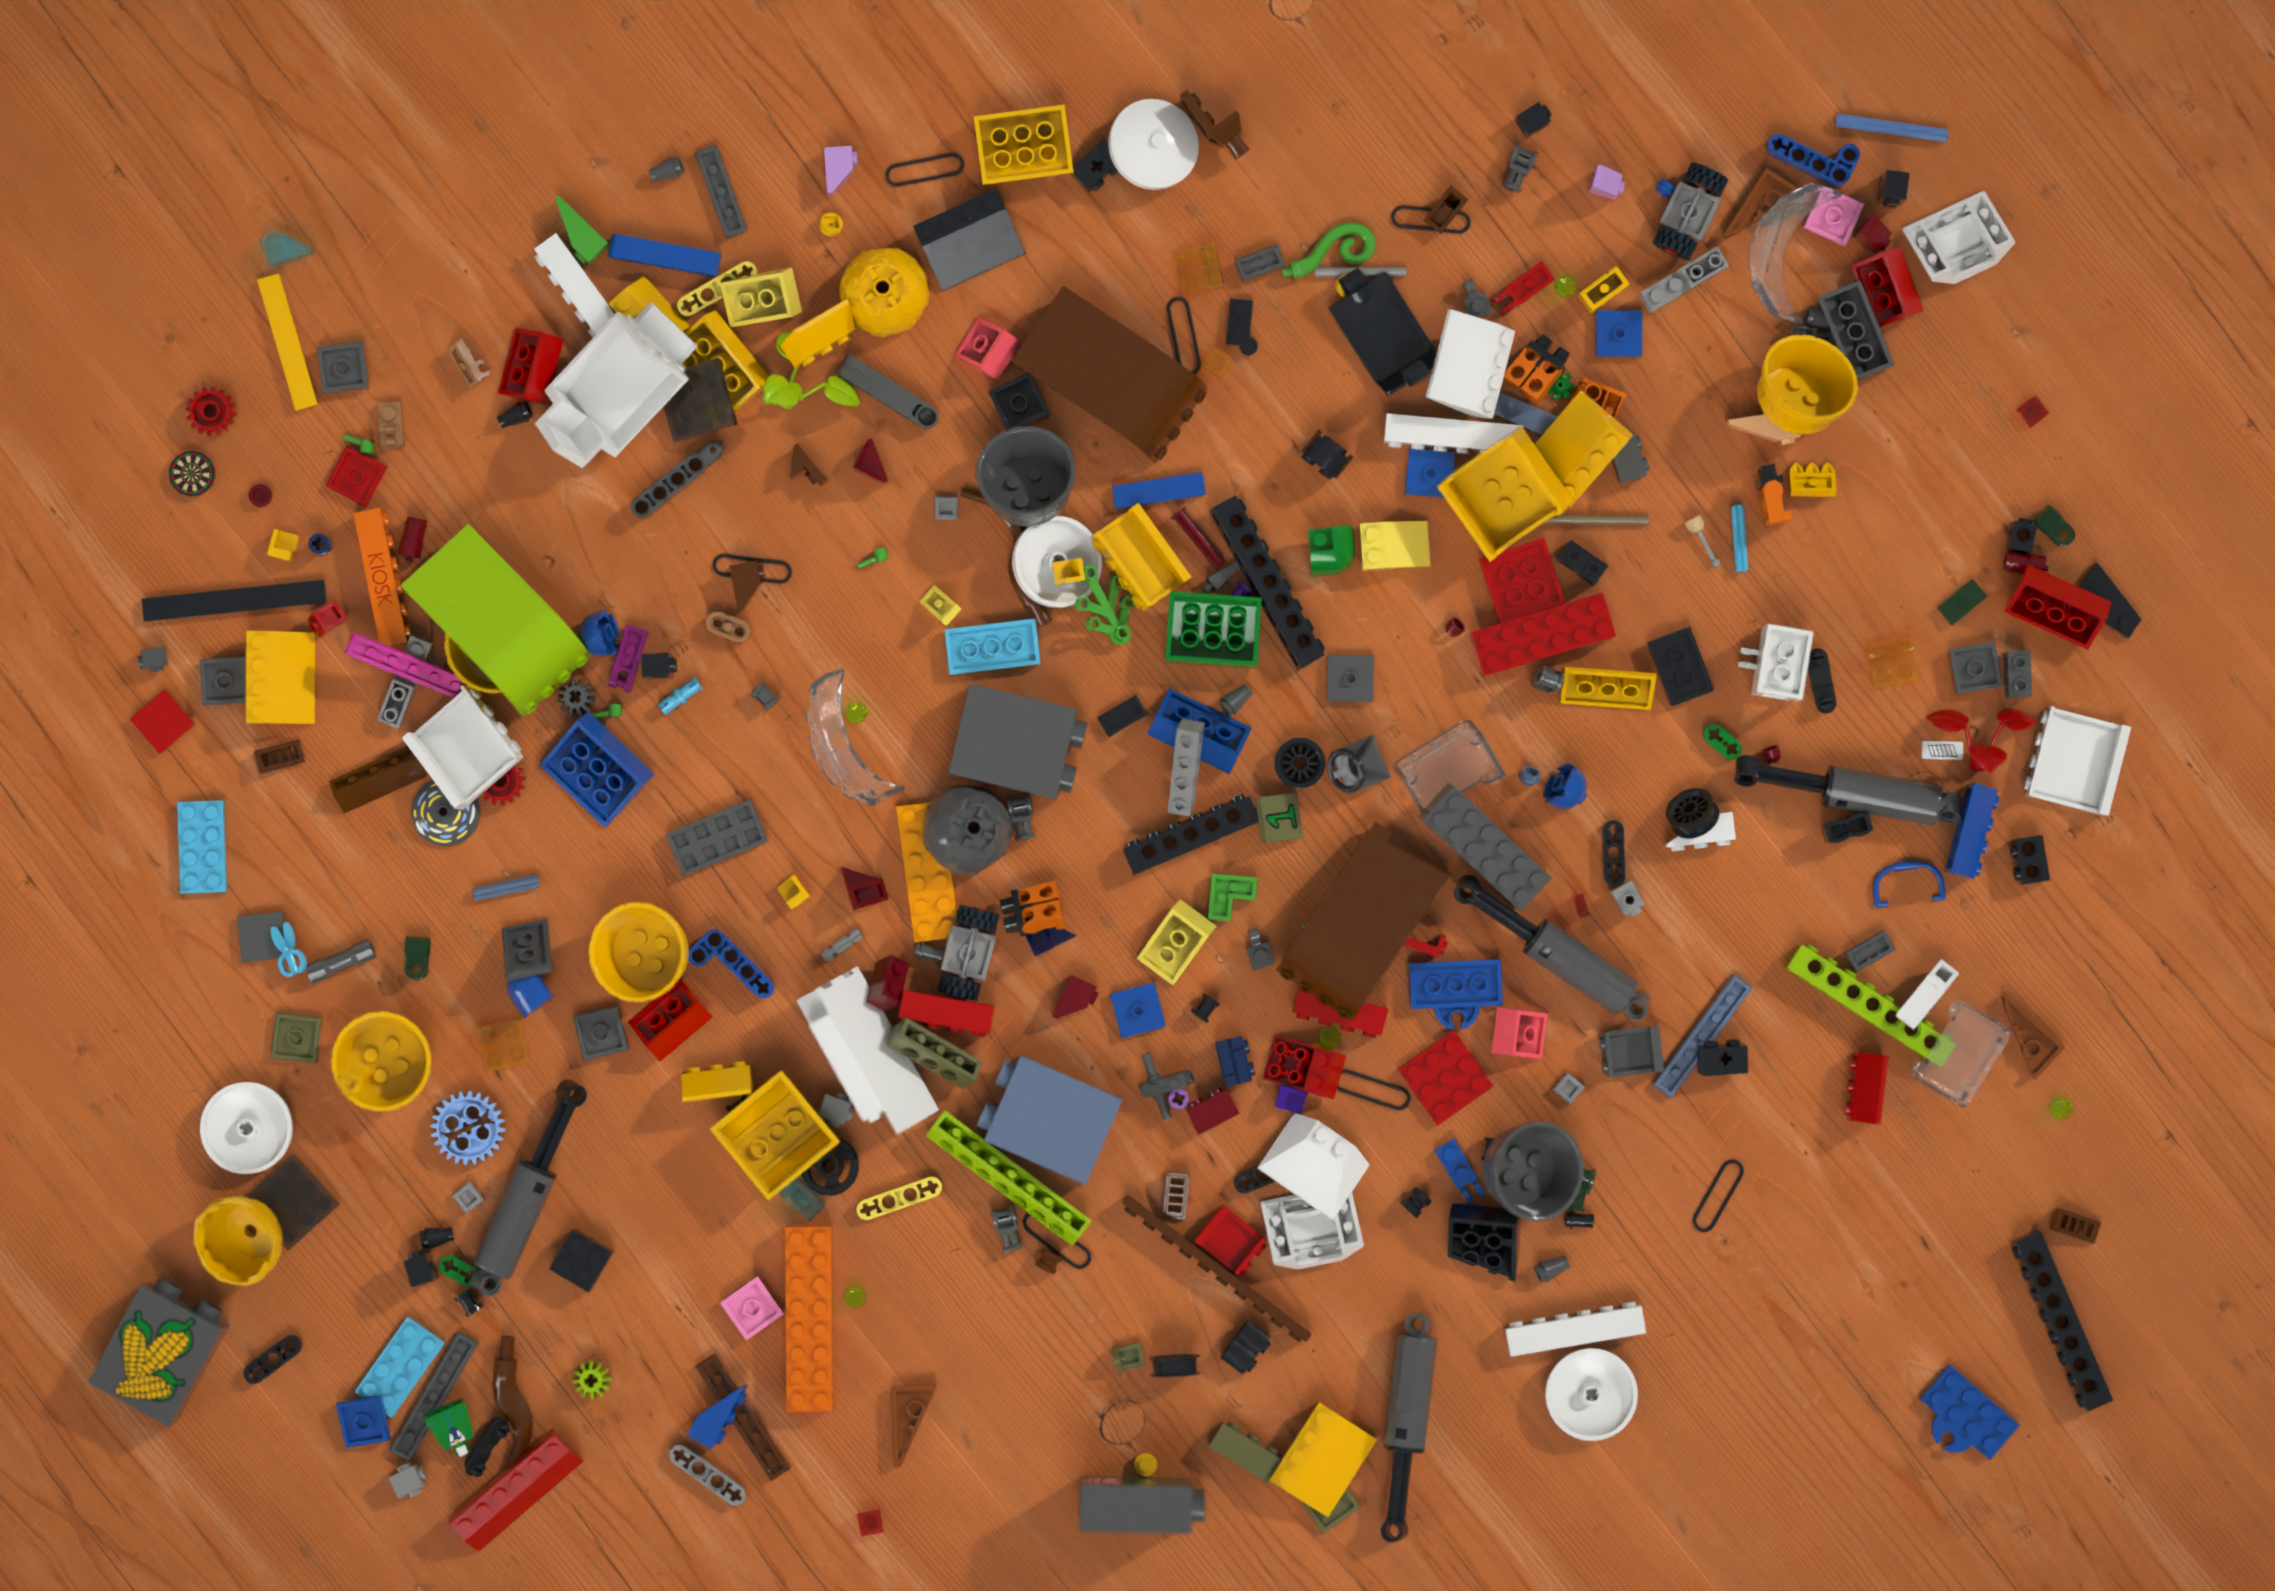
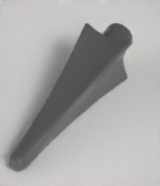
[1202,561,1240,594]

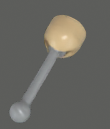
[1684,514,1720,567]

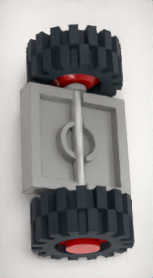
[1652,162,1728,261]
[937,905,999,1001]

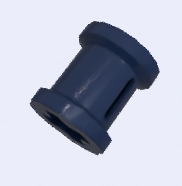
[308,533,332,555]

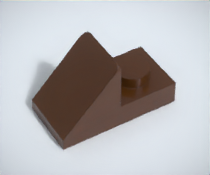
[1424,185,1469,234]
[790,443,827,486]

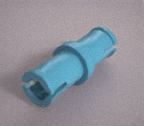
[658,677,703,715]

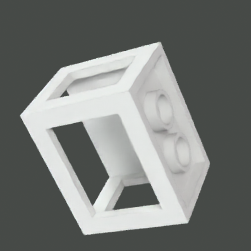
[1738,624,1813,702]

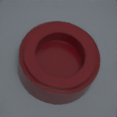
[249,484,273,507]

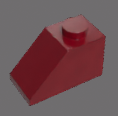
[1853,214,1892,254]
[1052,975,1099,1019]

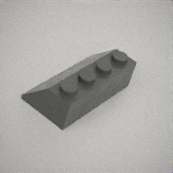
[1817,280,1894,381]

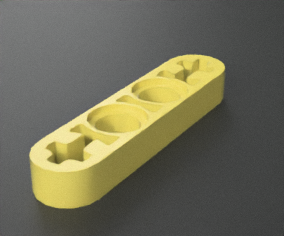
[677,261,758,317]
[856,1176,942,1220]

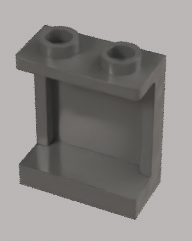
[1599,1026,1664,1078]

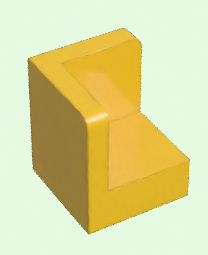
[267,528,299,562]
[1052,557,1085,586]
[777,874,811,910]

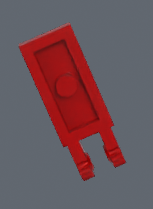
[1491,261,1555,316]

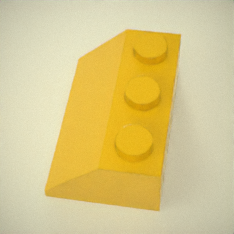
[608,276,690,332]
[780,299,855,368]
[681,1061,754,1102]

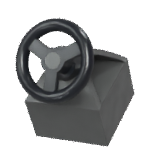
[1327,735,1391,795]

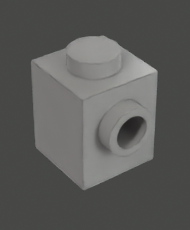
[1610,881,1645,917]
[818,1092,855,1127]
[389,1462,427,1499]

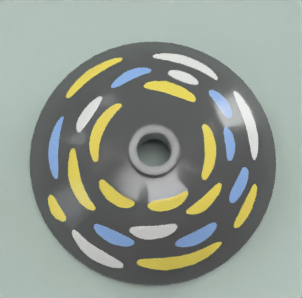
[411,780,480,846]

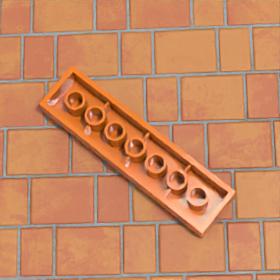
[785,1225,834,1412]

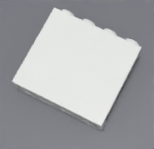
[402,685,524,810]
[2023,706,2131,816]

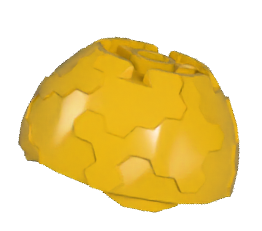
[839,248,930,337]
[194,1196,283,1286]

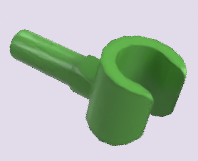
[343,434,374,454]
[857,548,888,569]
[592,704,622,719]

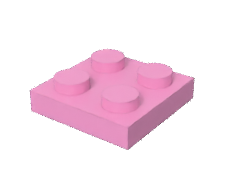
[1803,185,1864,247]
[720,1276,784,1340]

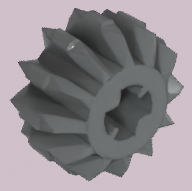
[557,678,596,717]

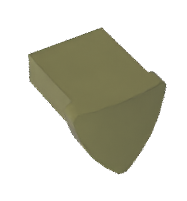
[1112,1342,1145,1373]

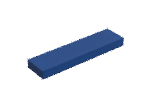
[1112,472,1206,509]

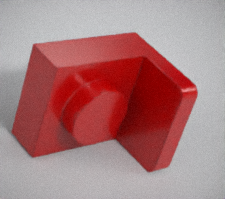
[308,600,348,638]

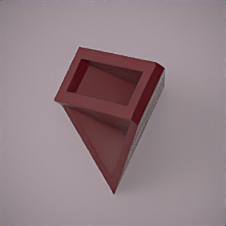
[853,438,889,484]
[841,867,889,910]

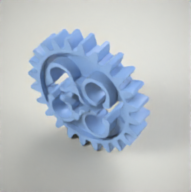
[430,1091,506,1165]

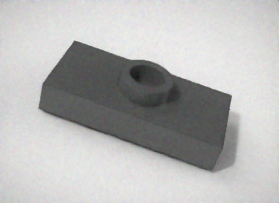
[1234,244,1285,282]
[1844,930,1896,973]

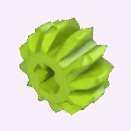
[572,1360,612,1400]

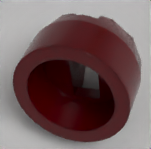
[1445,617,1465,637]
[1761,745,1781,764]

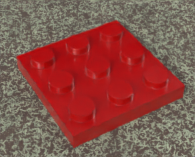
[1479,538,1565,624]
[1398,1030,1493,1126]

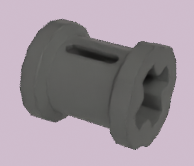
[750,681,781,712]

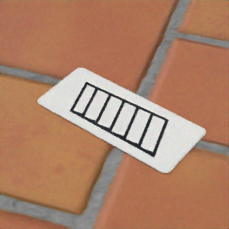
[1922,741,1963,760]

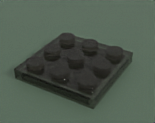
[664,358,738,443]
[246,1153,340,1251]

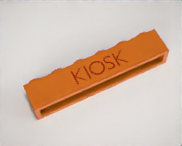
[353,508,412,647]

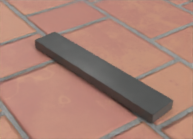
[389,1331,479,1462]

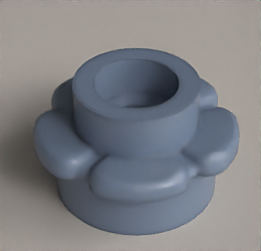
[1518,766,1540,786]

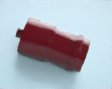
[398,516,428,562]
[2003,550,2049,574]

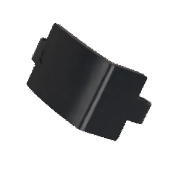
[1329,267,1438,396]

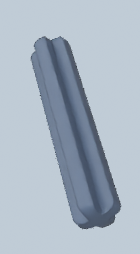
[473,875,540,901]

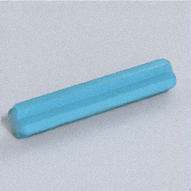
[1731,504,1748,572]

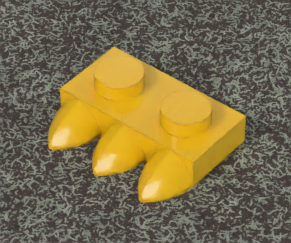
[1789,462,1837,497]

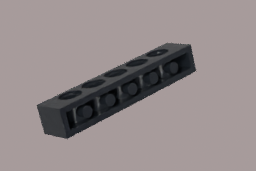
[1123,794,1259,875]

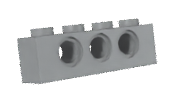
[1168,719,1205,816]

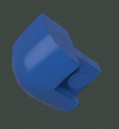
[507,975,554,1018]

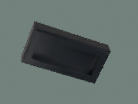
[1097,695,1148,737]

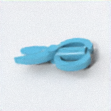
[271,922,307,977]

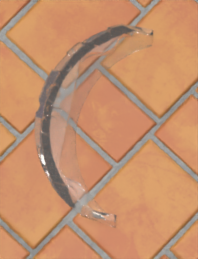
[1749,183,1842,325]
[805,668,905,805]

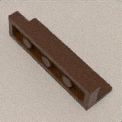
[329,746,427,813]

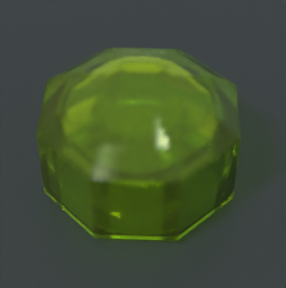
[1554,275,1577,298]
[845,701,868,724]
[1318,1026,1341,1051]
[2049,1097,2073,1120]
[844,1285,867,1308]

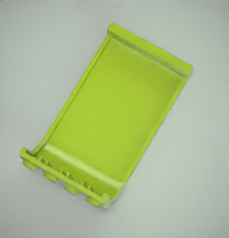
[400,524,590,717]

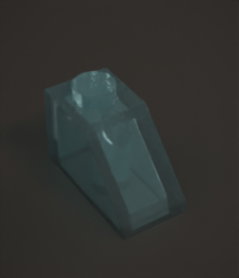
[260,230,315,268]
[778,1178,825,1222]

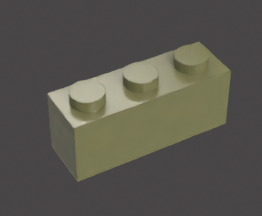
[1209,1421,1282,1483]

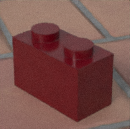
[867,955,909,1011]
[1186,1087,1239,1135]

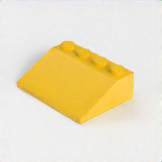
[974,104,1074,185]
[682,310,769,428]
[1534,390,1633,508]
[245,631,315,724]
[1270,1402,1377,1517]

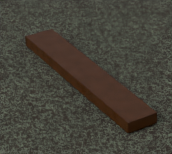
[696,1353,790,1481]

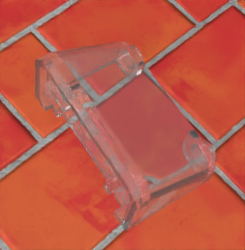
[1393,720,1506,813]
[1910,999,2012,1108]

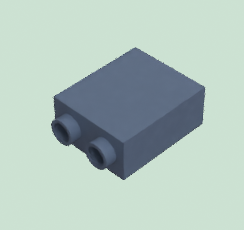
[977,1055,1122,1185]

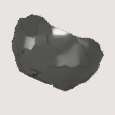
[923,785,1012,875]

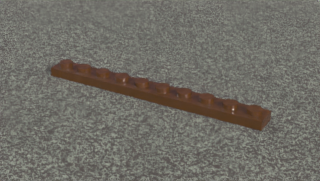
[1123,1195,1312,1342]

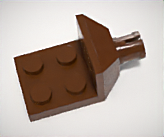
[1180,89,1250,160]

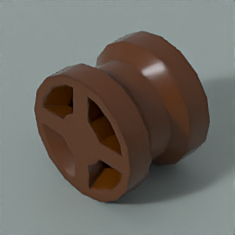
[1035,1248,1063,1275]

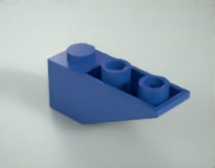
[688,1384,748,1449]

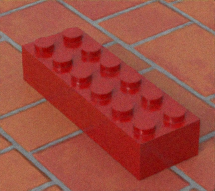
[1470,593,1616,677]

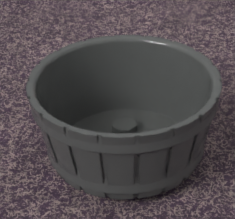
[976,426,1075,527]
[1483,1122,1584,1221]

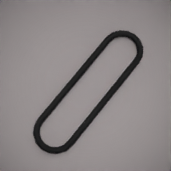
[886,153,964,186]
[1391,205,1471,234]
[1167,297,1201,374]
[713,554,792,584]
[1337,1069,1411,1110]
[1693,1160,1744,1232]
[1023,1213,1091,1269]

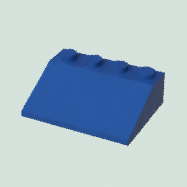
[539,712,655,828]

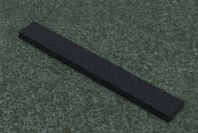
[142,580,327,622]

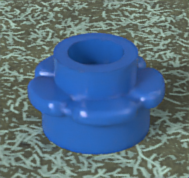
[1655,178,1676,198]

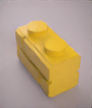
[1577,266,1630,314]

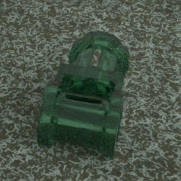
[1568,1169,1596,1212]

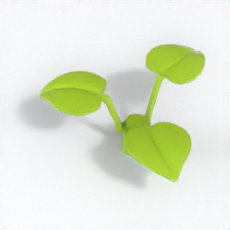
[763,332,860,409]

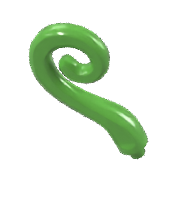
[1282,222,1376,280]

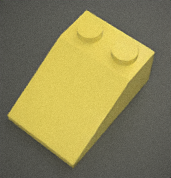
[720,267,802,327]
[1359,521,1431,571]
[1137,899,1217,985]

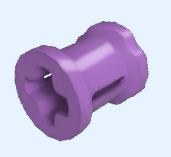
[1168,1088,1189,1109]

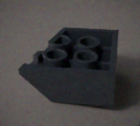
[1448,1203,1520,1282]

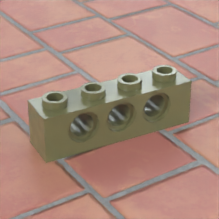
[887,1018,982,1089]

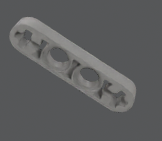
[669,1444,746,1506]

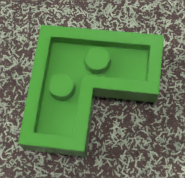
[1208,874,1258,921]

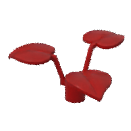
[1926,709,2036,774]

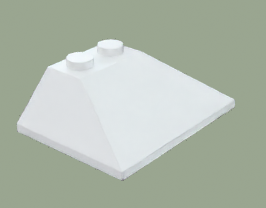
[1902,191,2015,284]
[1257,1113,1370,1220]
[1260,1193,1364,1269]

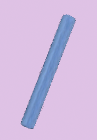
[1835,114,1948,142]

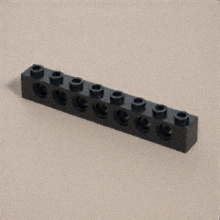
[1209,495,1325,671]
[2011,1230,2113,1411]

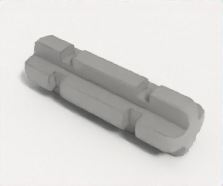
[821,928,863,962]

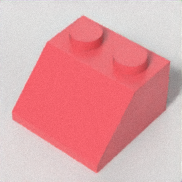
[954,317,1022,381]
[1491,1007,1548,1059]

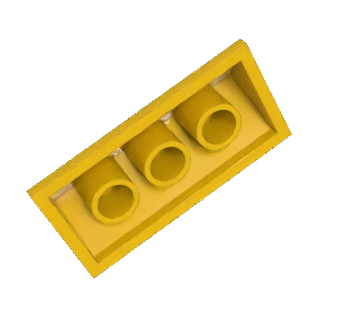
[1560,667,1657,710]

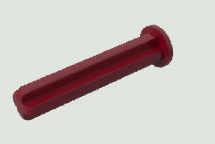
[1171,507,1225,568]

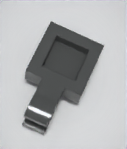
[1463,279,1493,318]
[1246,928,1275,970]

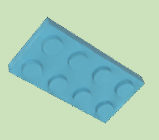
[944,619,1041,675]
[177,800,227,894]
[355,1316,446,1418]

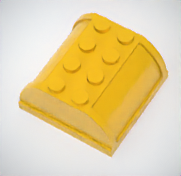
[710,1070,840,1200]

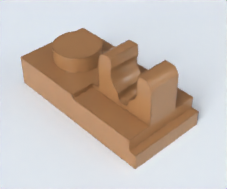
[447,339,490,389]
[377,402,405,449]

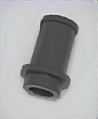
[914,942,944,963]

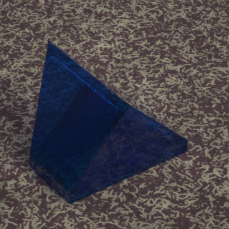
[1026,927,1076,956]

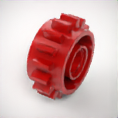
[186,386,237,437]
[483,764,526,806]

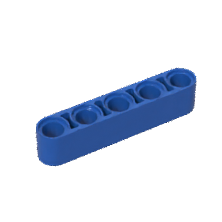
[607,234,721,277]

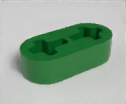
[1703,724,1742,760]
[439,1255,478,1287]

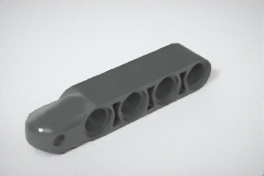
[835,354,939,429]
[631,440,725,519]

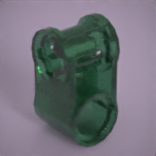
[2032,504,2075,547]
[404,936,431,980]

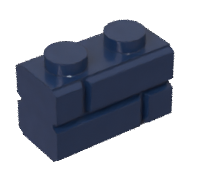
[1215,1036,1255,1087]

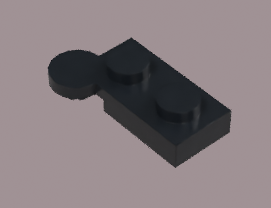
[1226,299,1258,356]

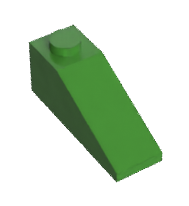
[555,195,609,265]

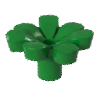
[1547,373,1575,401]

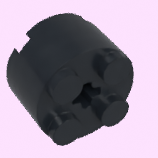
[1301,429,1354,480]

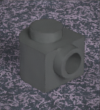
[138,647,168,672]

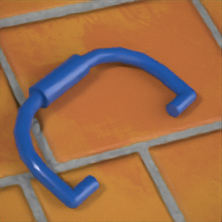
[1873,860,1946,908]

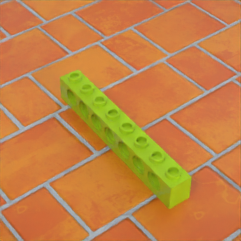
[1785,943,1956,1068]
[926,1111,1091,1246]

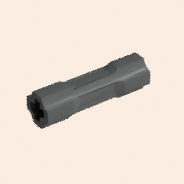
[306,939,376,984]

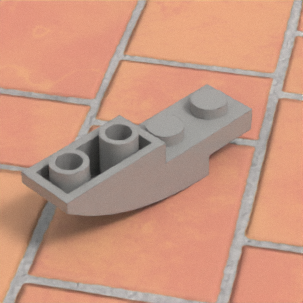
[1638,247,1729,314]
[377,634,433,729]

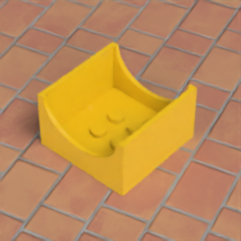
[1437,425,1573,561]

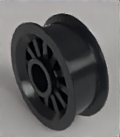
[1275,738,1325,789]
[1666,788,1720,839]
[1149,1354,1201,1377]

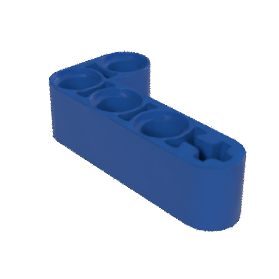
[1765,134,1860,188]
[688,929,775,998]

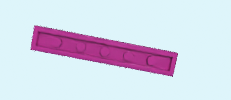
[344,631,467,698]

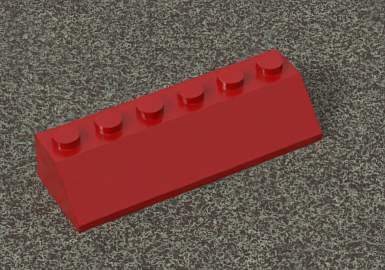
[448,1428,583,1552]

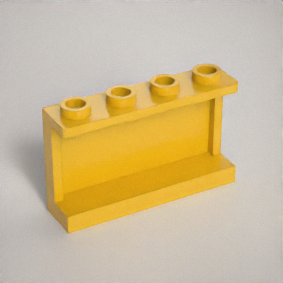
[1090,503,1191,612]

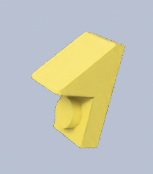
[919,585,961,626]

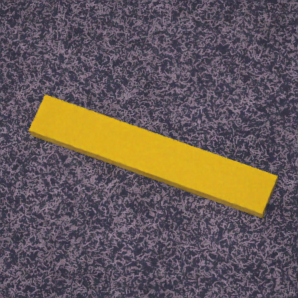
[257,273,319,411]

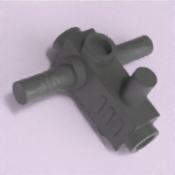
[1139,1052,1195,1120]

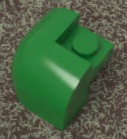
[1307,526,1355,577]

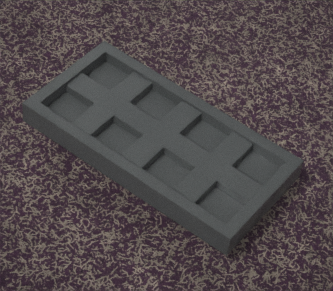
[666,799,768,876]

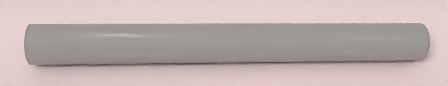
[1315,267,1406,277]

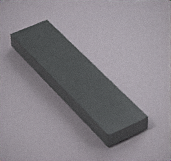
[695,145,748,239]

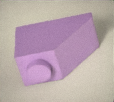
[824,146,858,196]
[1589,164,1625,200]

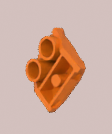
[1568,378,1628,419]

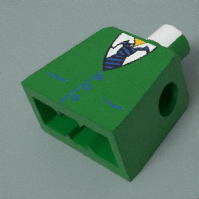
[423,1397,474,1457]

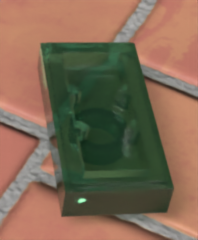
[1937,579,1987,626]

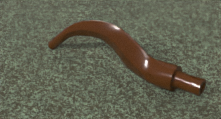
[960,488,1052,627]
[481,1335,533,1489]

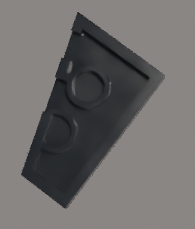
[2080,563,2142,639]

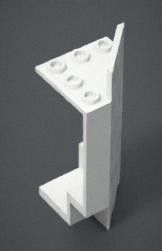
[535,302,698,468]
[796,966,939,1134]

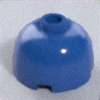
[578,610,620,657]
[1543,763,1587,810]

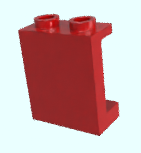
[1404,935,1448,958]
[1194,1205,1266,1276]

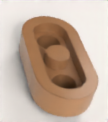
[706,612,751,643]

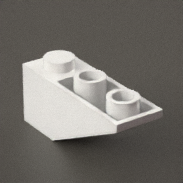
[1665,812,1736,851]
[1896,959,1959,1030]

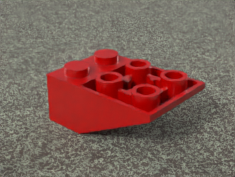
[1263,1035,1347,1099]

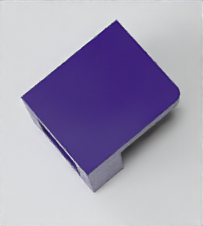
[1274,1085,1308,1114]

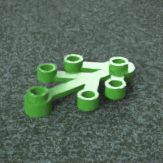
[1075,564,1135,645]

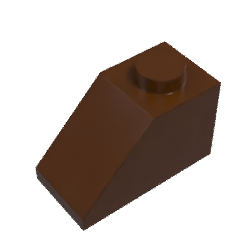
[729,561,765,611]

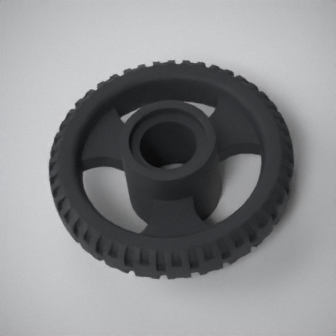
[801,1137,859,1196]

